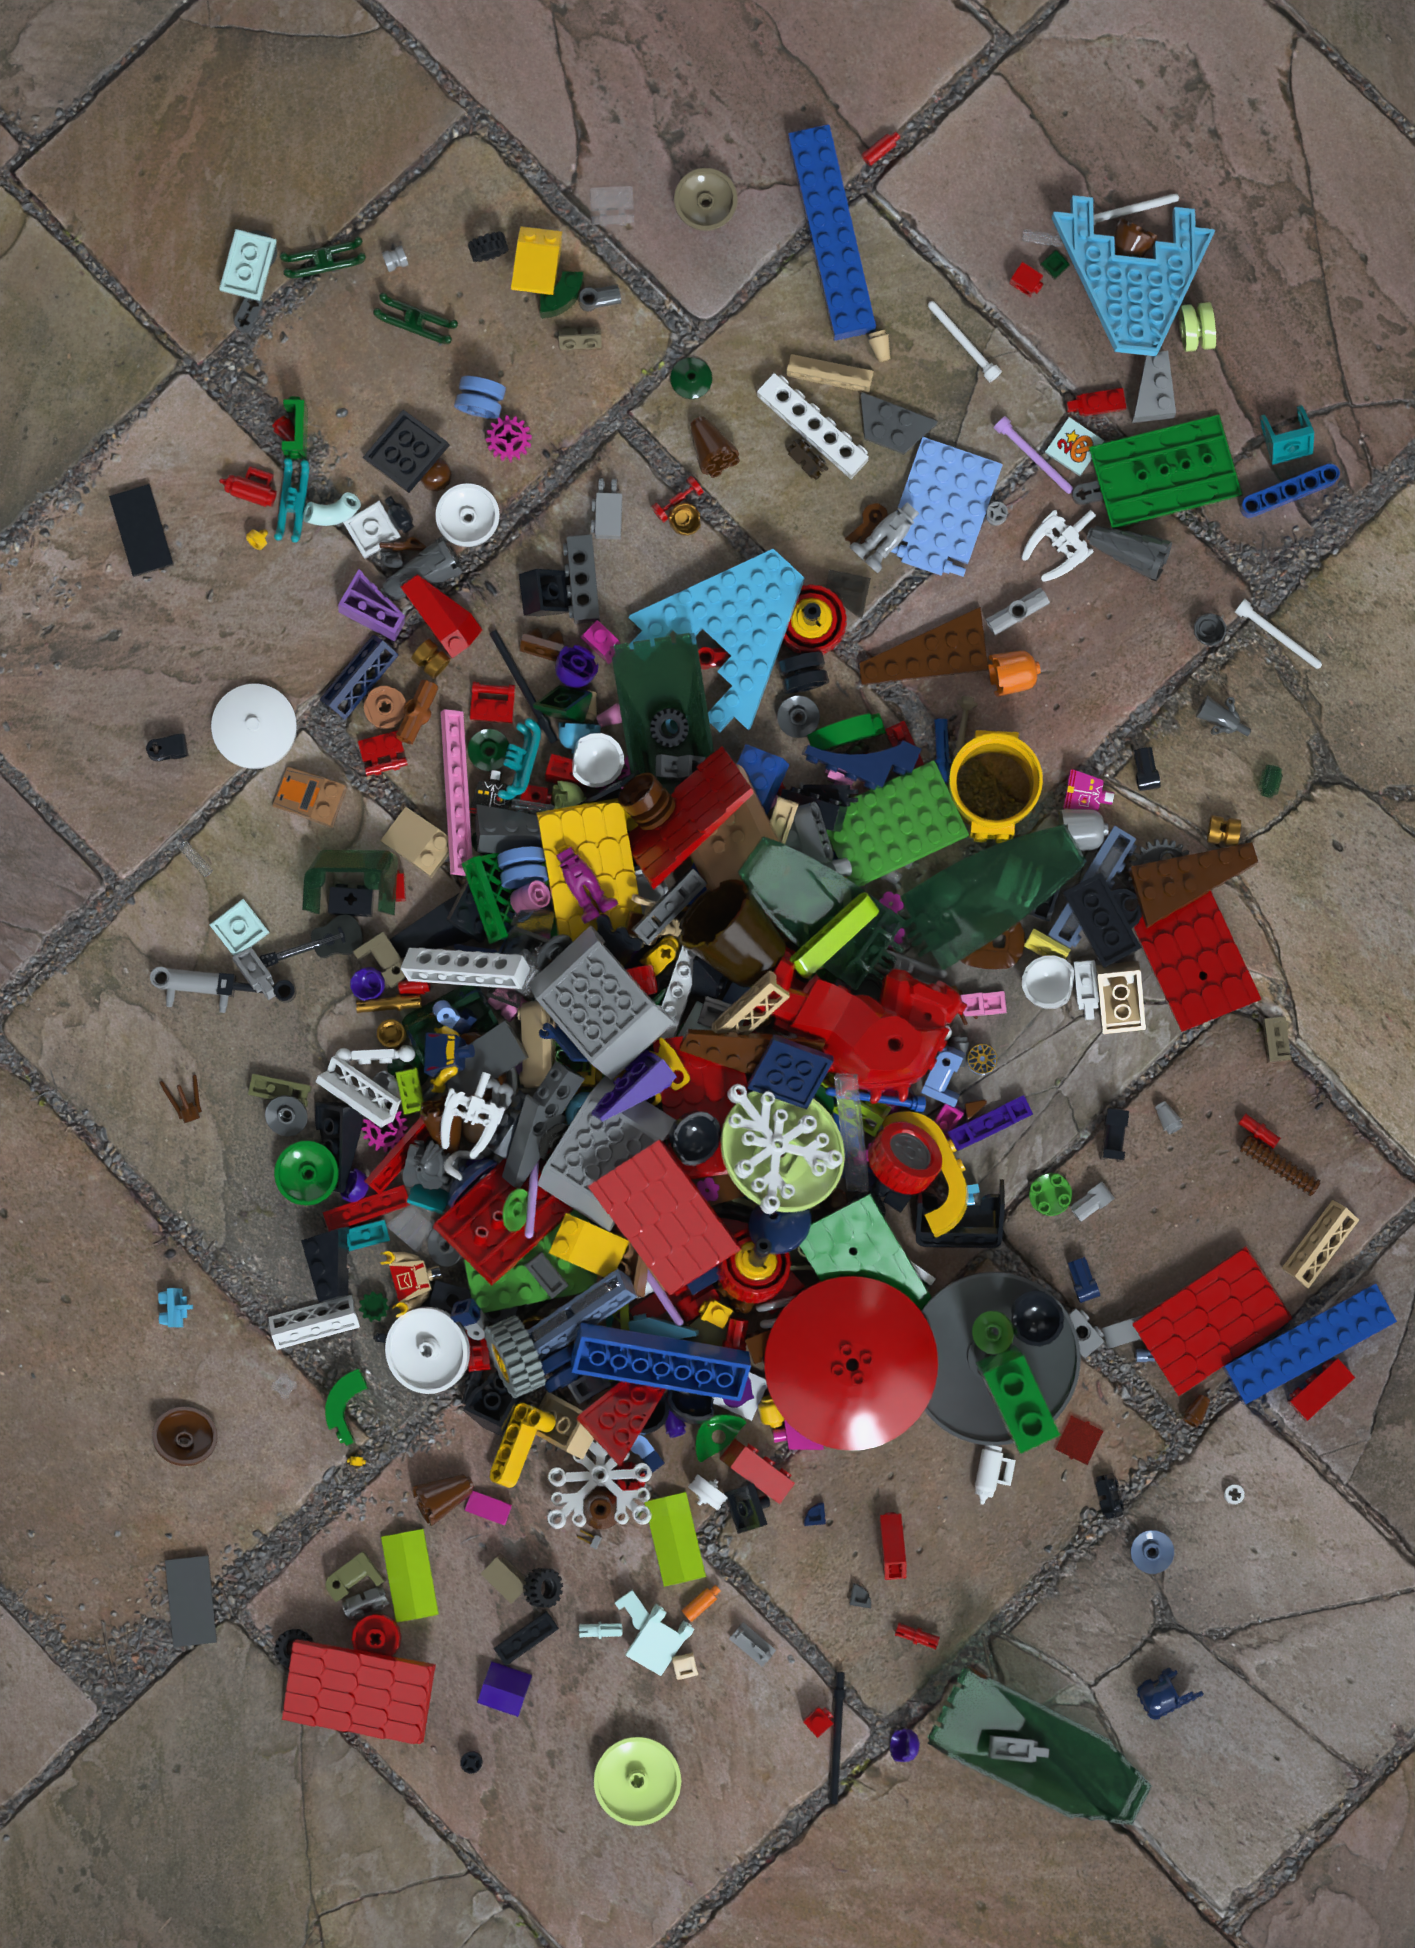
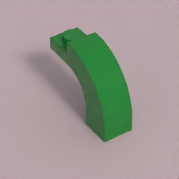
[807,713,886,752]
[325,1369,369,1446]

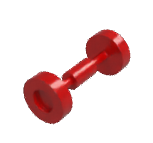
[651,476,704,523]

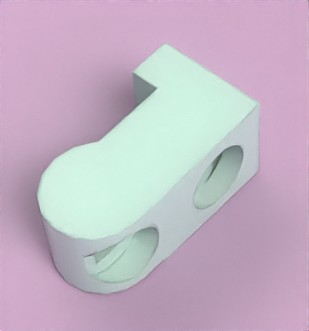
[615,1590,650,1630]

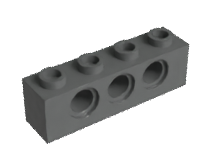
[563,534,600,624]

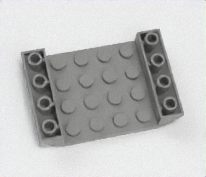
[529,925,674,1080]
[538,1076,676,1232]

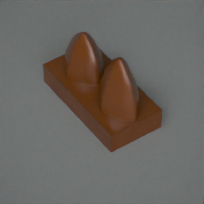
[520,628,564,662]

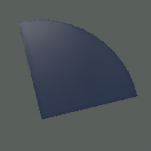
[804,1502,826,1526]

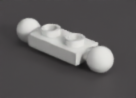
[335,1045,415,1065]

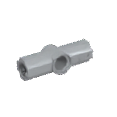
[985,587,1050,635]

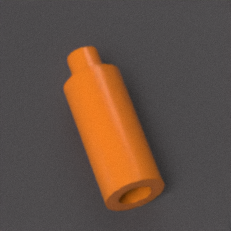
[681,1584,721,1622]

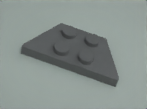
[861,392,938,455]

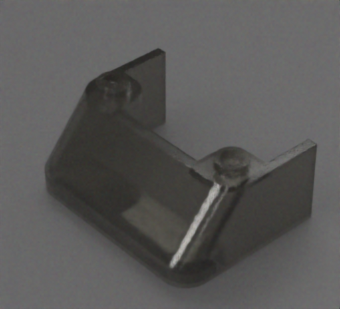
[486,909,555,1008]

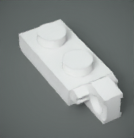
[1073,960,1099,1020]

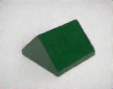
[533,685,593,724]

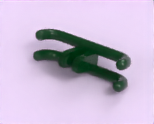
[280,236,366,278]
[373,293,458,345]

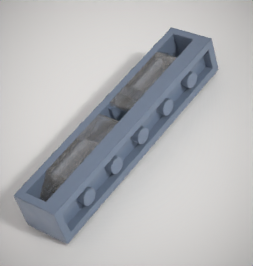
[1048,826,1137,949]
[527,1269,637,1362]

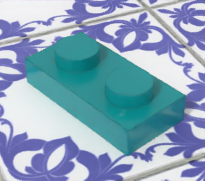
[347,1220,390,1252]

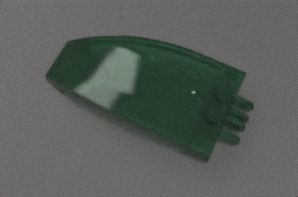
[900,824,1087,970]
[737,837,906,990]

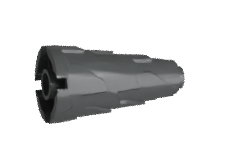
[1087,525,1172,581]
[381,536,464,601]

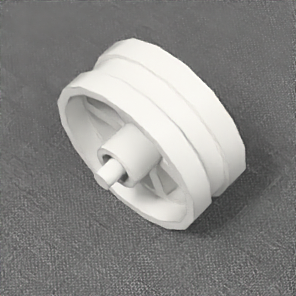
[688,1474,728,1510]

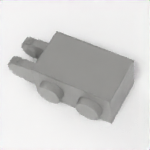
[591,478,622,540]

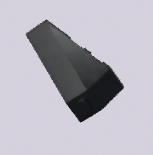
[463,1370,523,1437]

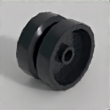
[777,652,829,694]

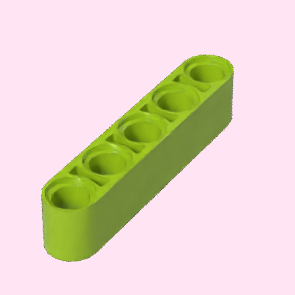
[790,893,879,978]

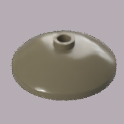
[674,168,737,231]

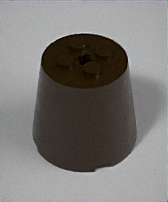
[678,879,786,987]

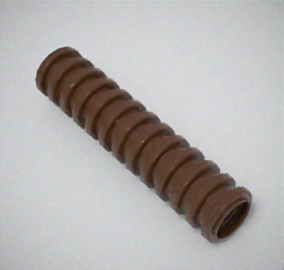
[1240,1135,1321,1196]

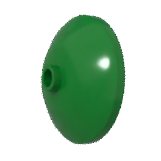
[274,1141,339,1206]

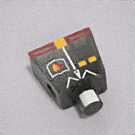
[469,770,510,817]

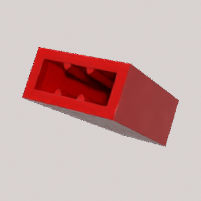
[880,1512,906,1580]

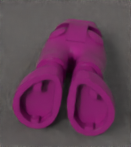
[556,847,619,924]

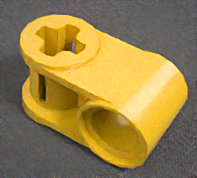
[639,936,679,976]

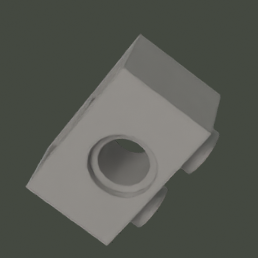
[1068,1309,1105,1359]

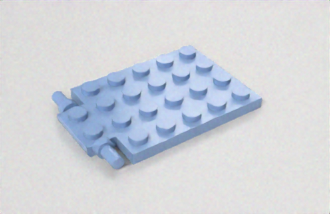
[891,437,1003,577]

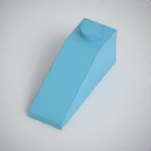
[628,1314,699,1339]

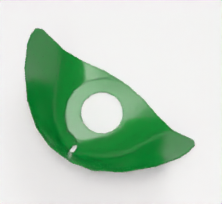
[696,1415,746,1463]

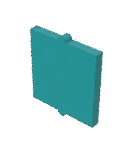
[407,1184,449,1214]

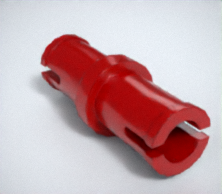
[1238,1113,1281,1149]
[895,1622,940,1650]

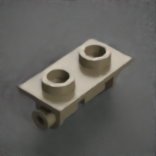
[559,327,602,350]

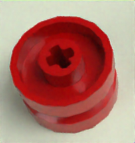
[352,1614,402,1656]

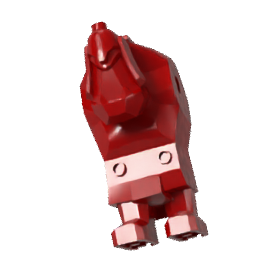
[753,947,968,1104]

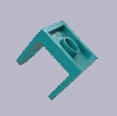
[1260,405,1314,465]

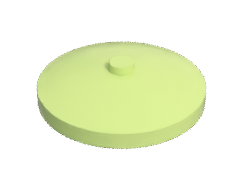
[594,1737,681,1826]

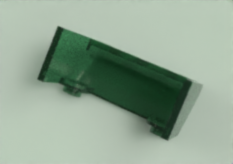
[302,850,398,915]
[402,985,499,1066]

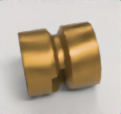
[411,639,451,679]
[1207,815,1241,846]
[377,1019,406,1049]

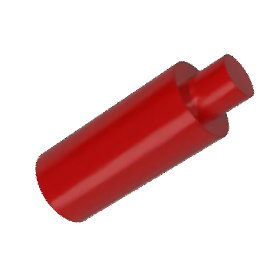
[861,131,900,166]

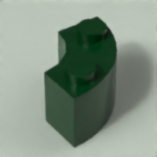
[540,271,584,319]

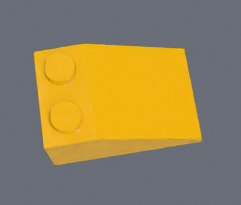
[511,226,562,295]
[549,1213,629,1278]

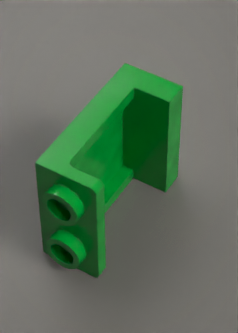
[282,396,308,459]

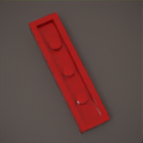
[364,1117,431,1194]
[322,1185,411,1231]

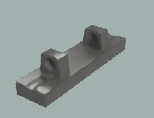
[631,868,707,945]

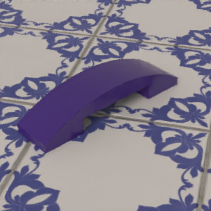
[947,1095,1033,1152]

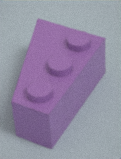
[338,569,405,642]

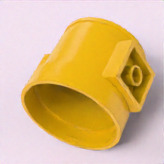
[949,730,1043,843]

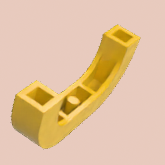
[882,1111,969,1238]

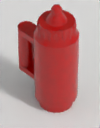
[219,466,277,507]

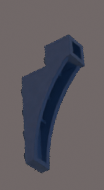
[802,740,921,790]

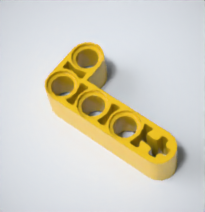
[489,1403,556,1488]

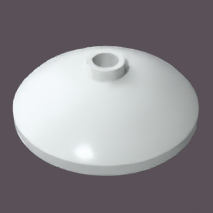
[436,483,499,547]

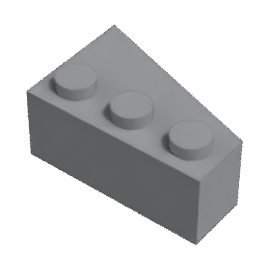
[1132,351,1176,423]

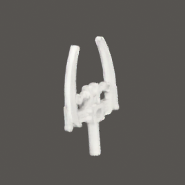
[1021,510,1096,582]
[441,1072,505,1159]

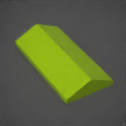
[644,1492,706,1587]
[381,1529,439,1623]

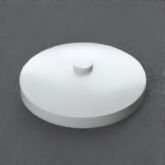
[211,684,297,769]
[385,1307,470,1394]

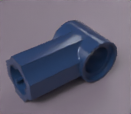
[1067,1257,1101,1303]

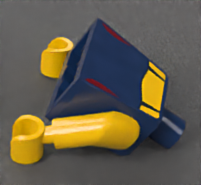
[424,1026,475,1093]

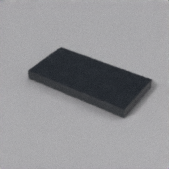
[109,484,174,577]

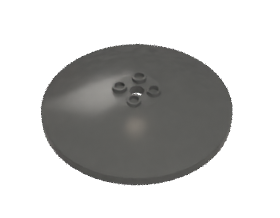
[921,1272,1081,1446]

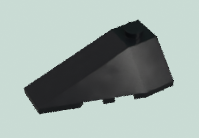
[389,893,472,958]
[315,1102,363,1193]

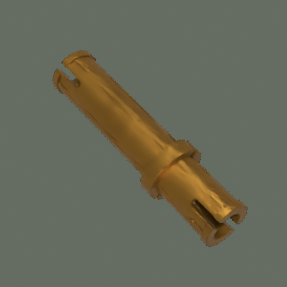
[356,994,422,1014]

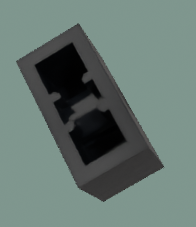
[328,884,374,917]

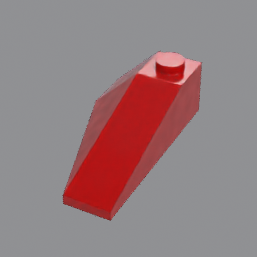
[400,574,482,658]

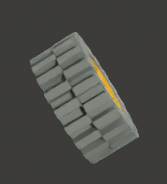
[484,1315,546,1398]

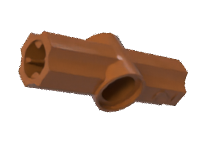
[396,680,439,745]

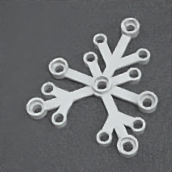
[727,1084,843,1214]
[547,1441,652,1529]

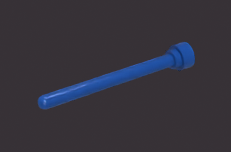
[825,1087,926,1113]

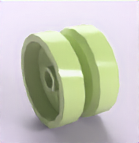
[1179,302,1216,352]

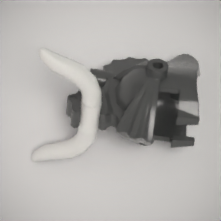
[403,1140,484,1190]

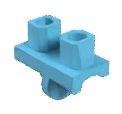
[158,1288,193,1327]

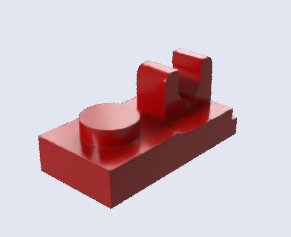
[465,1329,491,1372]

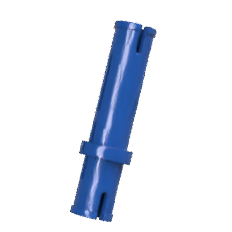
[934,719,952,784]

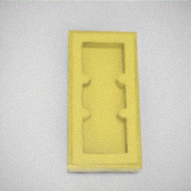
[1024,929,1071,959]

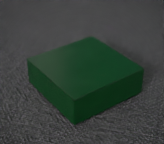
[1040,250,1070,280]

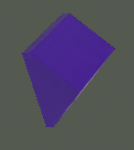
[477,1661,533,1717]

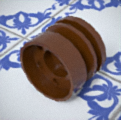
[618,772,676,830]

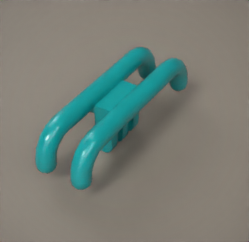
[274,458,309,543]
[498,718,541,800]

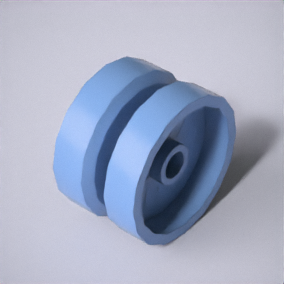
[454,376,506,419]
[497,847,548,889]

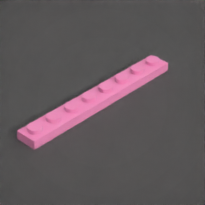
[441,709,472,876]

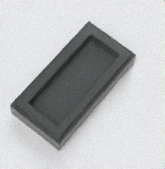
[525,1252,569,1299]

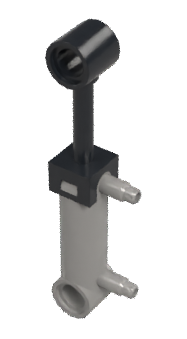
[150,967,297,1013]

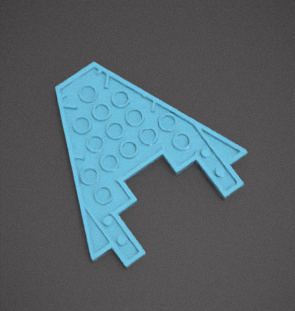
[1052,195,1215,356]
[628,549,805,732]

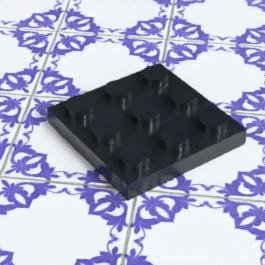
[362,410,450,493]

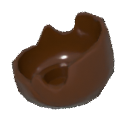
[420,458,452,492]

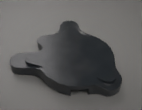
[596,914,644,967]

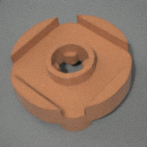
[364,686,406,729]

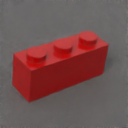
[1288,1358,1355,1421]

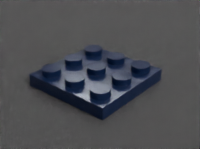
[747,1035,834,1110]

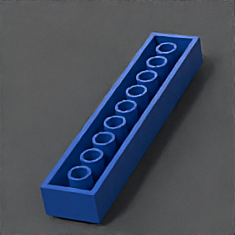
[788,124,876,341]

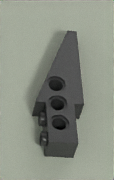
[502,1061,584,1189]

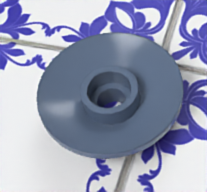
[1131,1530,1174,1574]

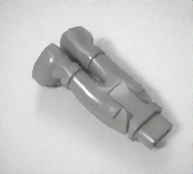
[849,502,919,573]

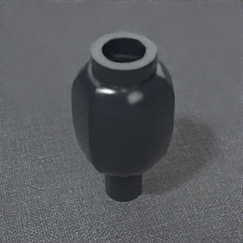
[385,496,414,533]

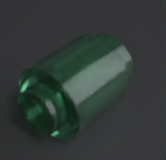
[1257,765,1283,798]

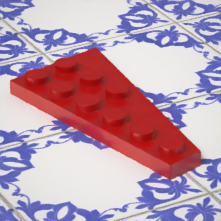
[577,1381,666,1466]

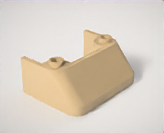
[518,1001,556,1089]

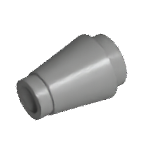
[1155,1101,1183,1135]

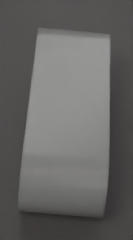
[1101,1315,1143,1349]

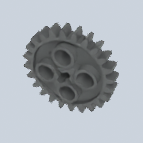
[1127,838,1190,894]

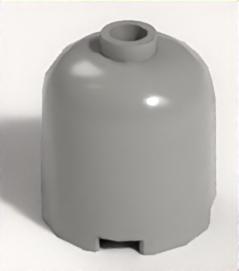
[1058,809,1108,851]

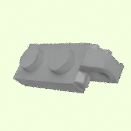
[232,947,276,1000]
[988,1736,1049,1762]

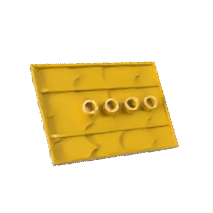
[536,798,642,941]

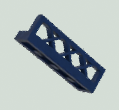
[319,634,399,720]

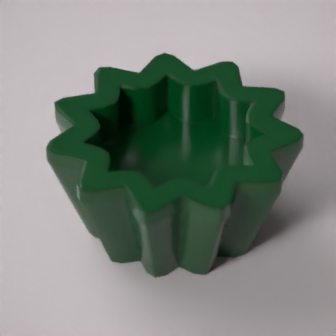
[359,1291,390,1322]

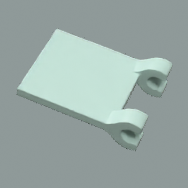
[625,1604,694,1676]

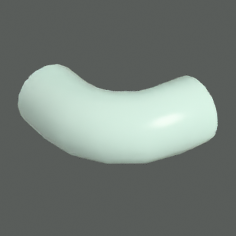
[303,492,361,526]

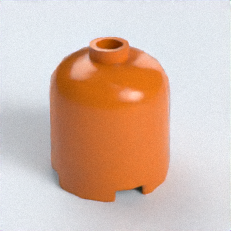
[988,651,1041,697]

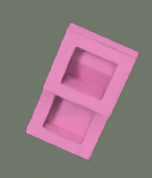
[961,991,1007,1017]

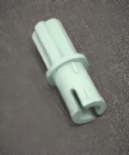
[579,1622,623,1639]

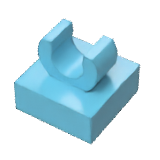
[967,1184,979,1206]

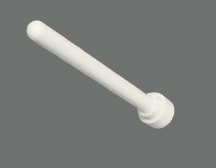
[1093,194,1179,225]
[928,301,1002,382]
[1235,599,1322,669]

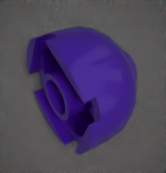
[555,645,599,688]

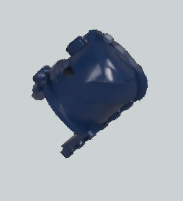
[1137,1667,1204,1720]

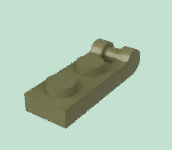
[248,1074,312,1107]

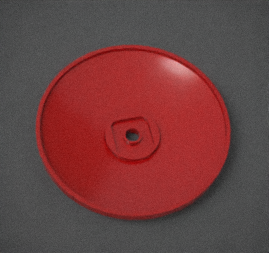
[764,1276,938,1450]

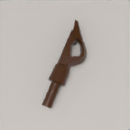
[379,537,427,551]

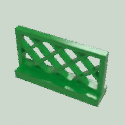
[461,853,537,944]

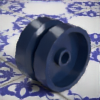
[541,1344,582,1393]

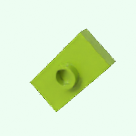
[395,1068,424,1115]

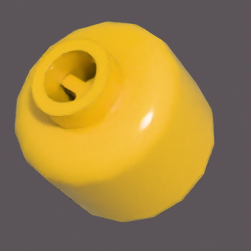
[757,1395,784,1428]

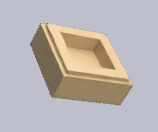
[672,1653,698,1680]

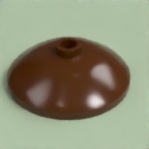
[152,1407,218,1466]

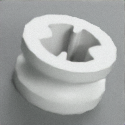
[1224,1485,1244,1504]

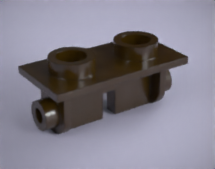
[787,439,828,480]

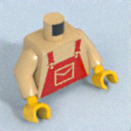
[379,1251,442,1317]

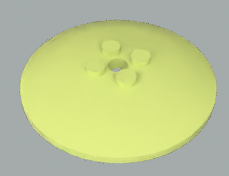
[721,1091,845,1212]

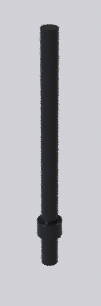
[490,630,558,744]
[829,1672,846,1804]

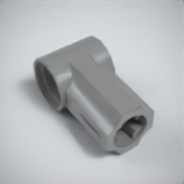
[1070,1181,1115,1222]

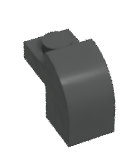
[656,754,705,781]

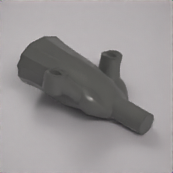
[1196,695,1252,737]

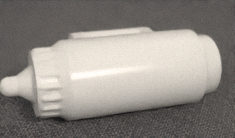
[975,1445,1016,1504]

